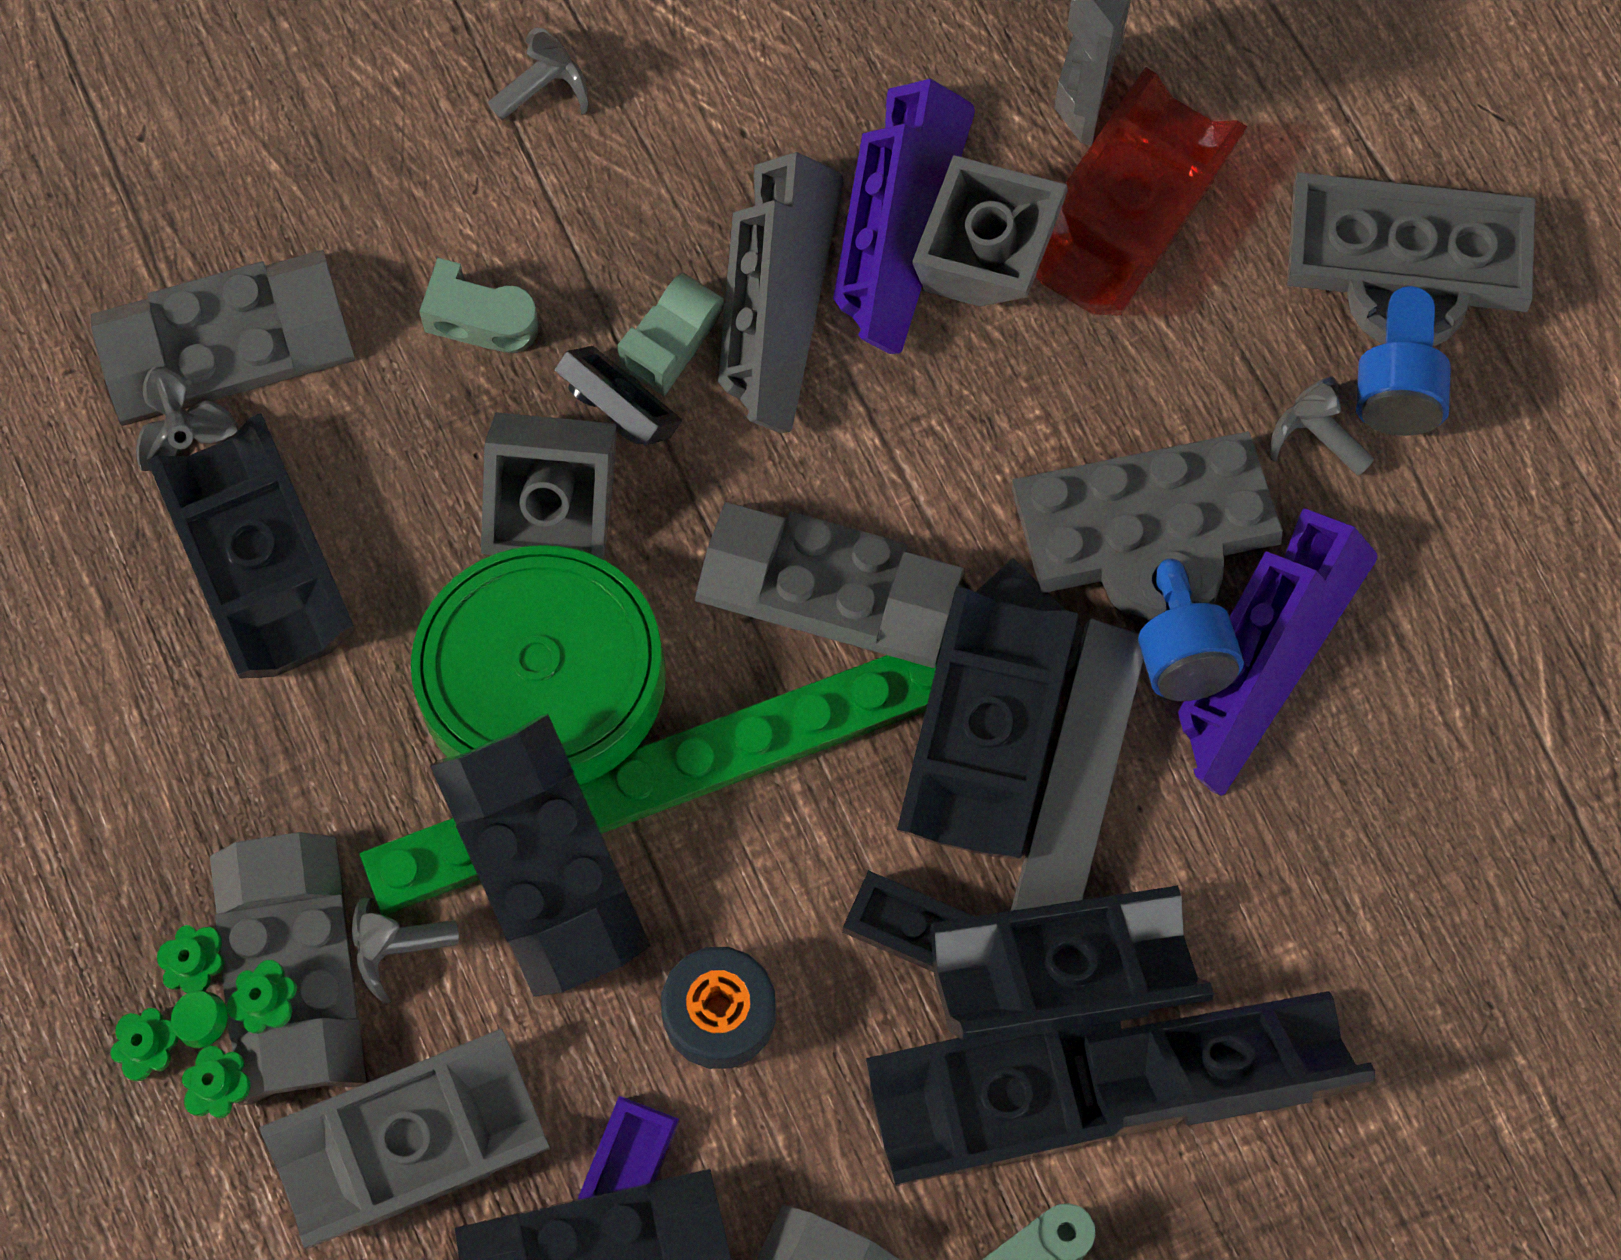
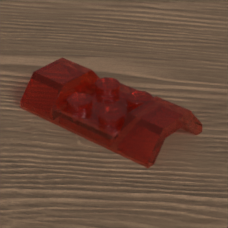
[1036,67,1247,316]

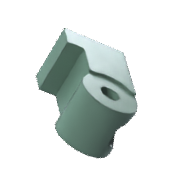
[419,257,539,353]
[617,272,725,397]
[983,1203,1096,1260]

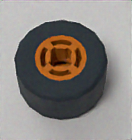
[661,947,776,1069]

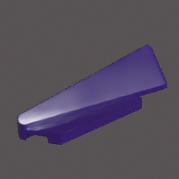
[833,79,975,354]
[1178,508,1377,796]

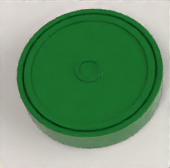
[411,545,666,785]

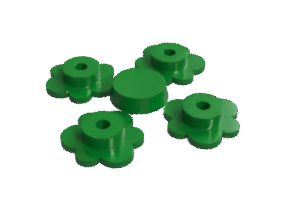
[110,925,297,1119]

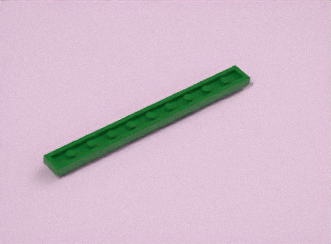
[359,636,944,916]

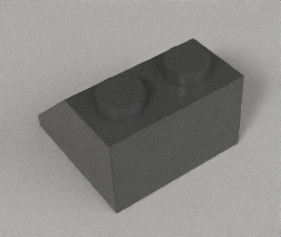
[912,155,1068,307]
[481,412,617,560]

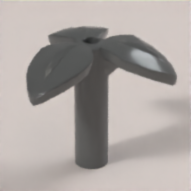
[488,27,588,120]
[136,367,239,471]
[1270,376,1374,476]
[352,897,459,1004]

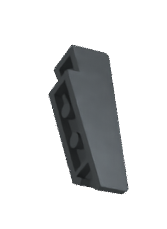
[718,152,844,433]

